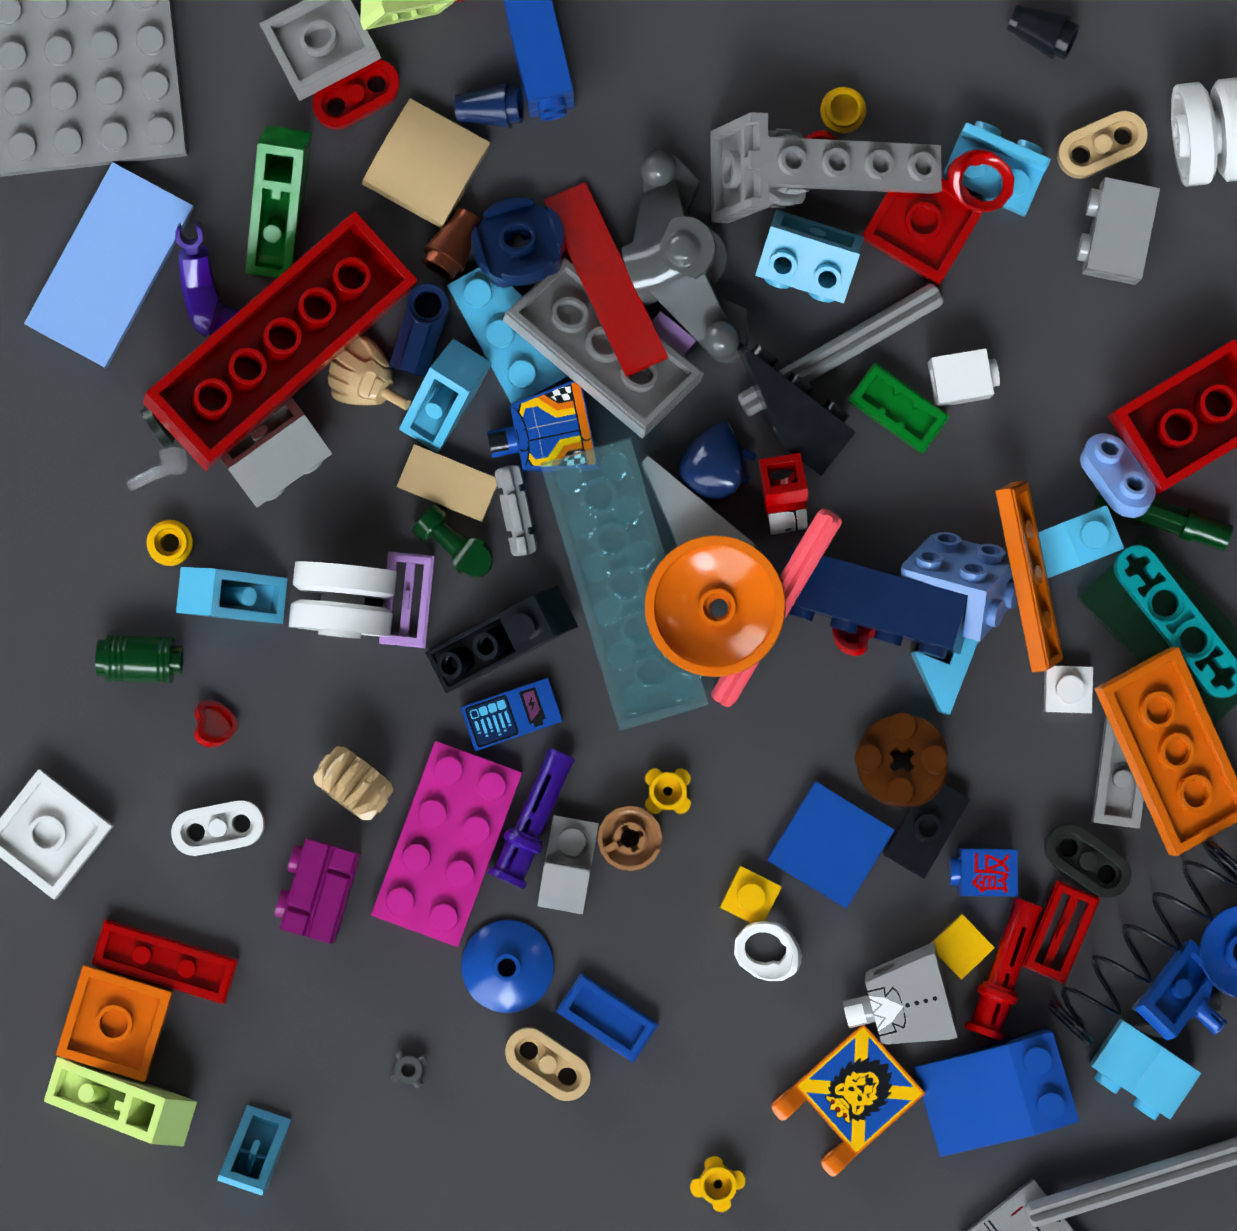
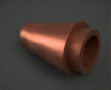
[422,208,481,280]

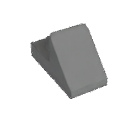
[537,815,599,914]

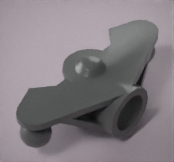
[622,150,749,364]

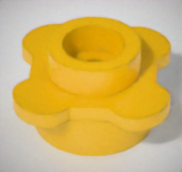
[645,768,691,814]
[690,1156,745,1212]

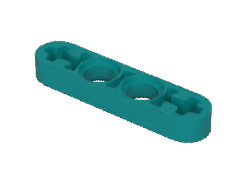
[1113,545,1237,698]

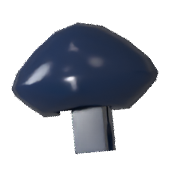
[678,421,757,500]

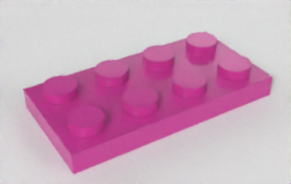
[371,741,522,947]

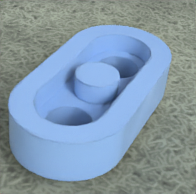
[1080,433,1156,518]

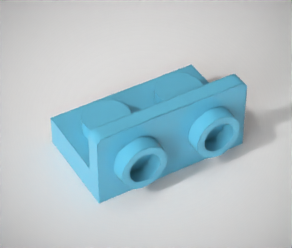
[942,121,1051,217]

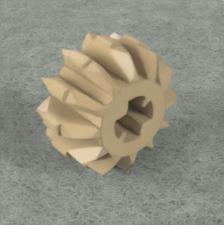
[313,746,394,820]

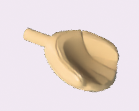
[328,336,412,410]

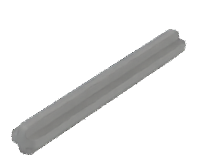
[738,283,944,416]
[1025,1137,1237,1227]

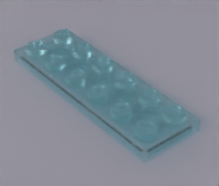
[540,437,709,731]

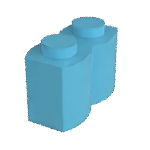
[1089,1018,1201,1120]

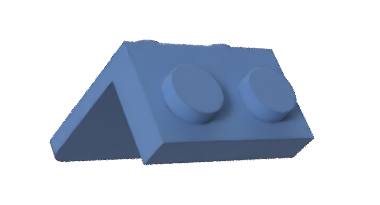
[901,532,1018,642]

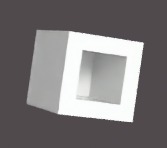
[928,348,1000,407]

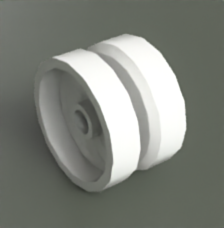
[1171,77,1237,187]
[289,561,397,639]

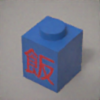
[949,848,1018,896]

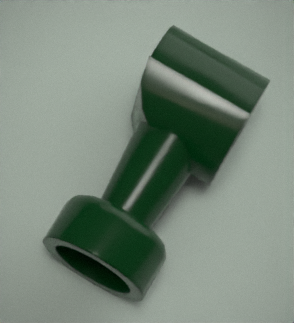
[411,503,493,578]

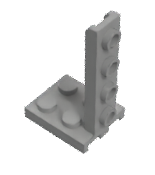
[710,112,942,223]

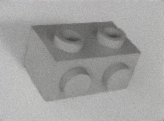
[1076,177,1160,285]
[221,397,332,508]

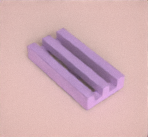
[379,551,435,648]

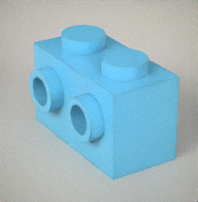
[755,209,864,303]

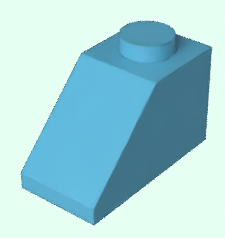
[399,339,492,454]
[1038,505,1124,579]
[176,567,288,624]

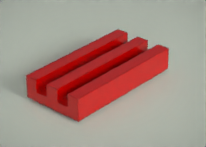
[1022,880,1101,984]

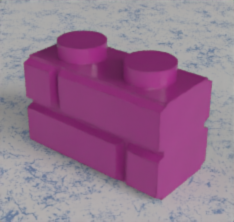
[274,838,362,944]

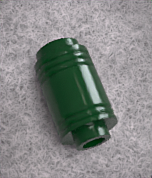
[95,635,184,683]

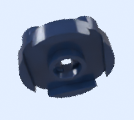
[471,197,565,288]

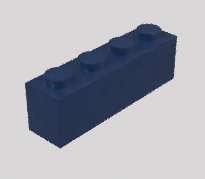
[785,547,968,659]

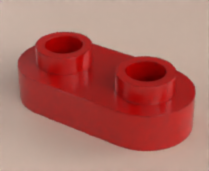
[312,59,400,130]

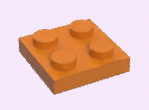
[55,964,174,1082]

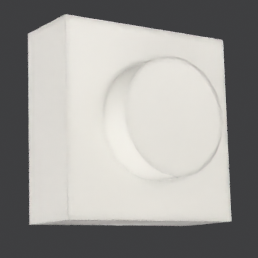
[1043,666,1093,713]

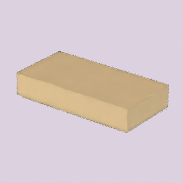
[396,444,497,523]

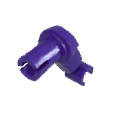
[175,220,240,337]

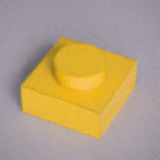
[720,866,782,923]

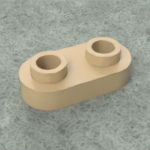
[1057,111,1148,179]
[505,1027,591,1101]

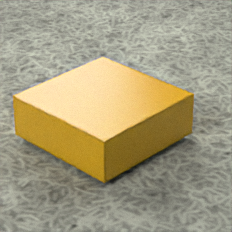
[930,914,995,980]

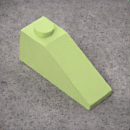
[44,1057,197,1146]

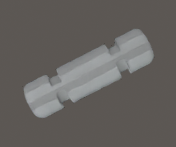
[495,465,538,556]

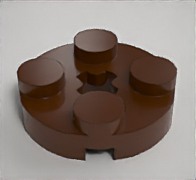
[855,712,949,807]

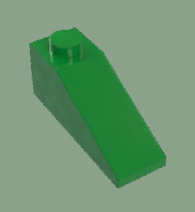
[245,125,312,278]

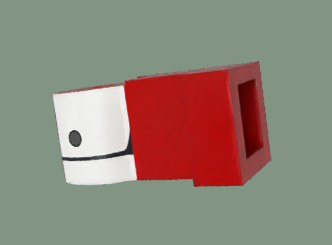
[759,453,808,535]

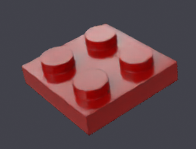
[861,178,983,286]

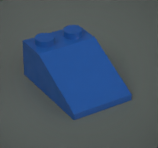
[913,1027,1080,1157]

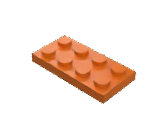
[1094,647,1237,856]

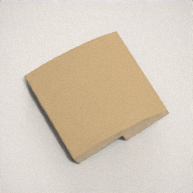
[362,99,490,229]

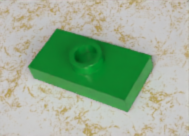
[847,363,950,455]

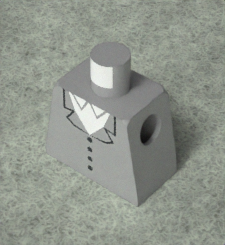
[843,943,958,1044]

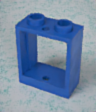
[503,0,575,121]

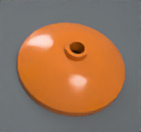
[645,535,786,677]

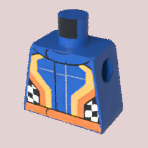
[487,381,598,472]

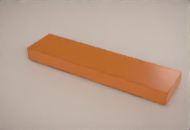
[995,480,1063,672]

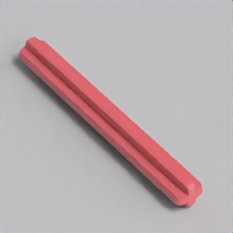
[711,508,842,707]

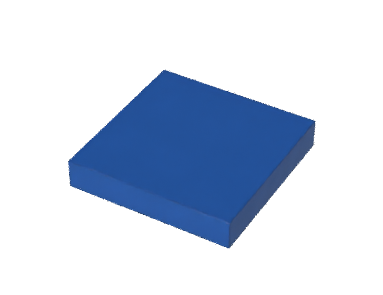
[767,781,895,909]

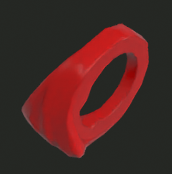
[947,149,1014,212]

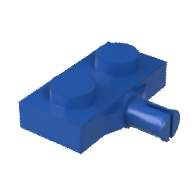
[1134,939,1227,1041]

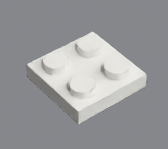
[0,769,114,900]

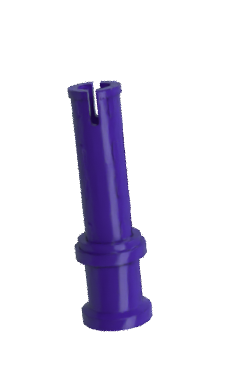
[487,748,575,890]

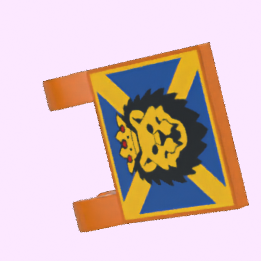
[771,1025,926,1177]

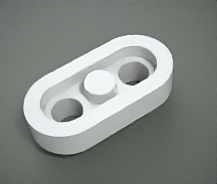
[171,800,265,856]

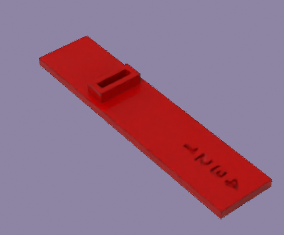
[543,182,668,377]

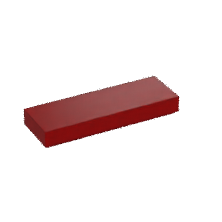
[91,919,239,1005]

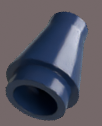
[454,82,524,129]

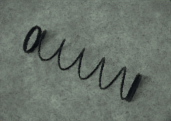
[1047,839,1237,1046]

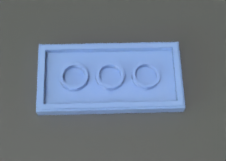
[24,162,195,369]

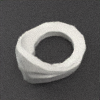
[734,921,802,981]

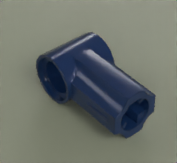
[389,283,451,377]

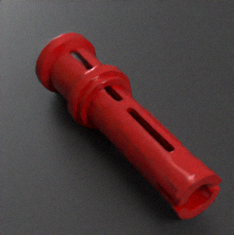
[964,898,1043,1042]

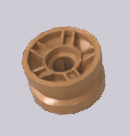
[597,805,662,871]

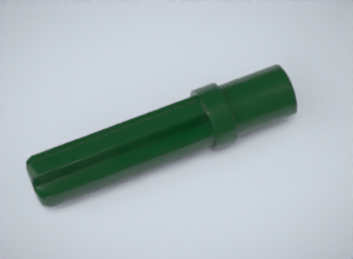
[1095,491,1233,551]

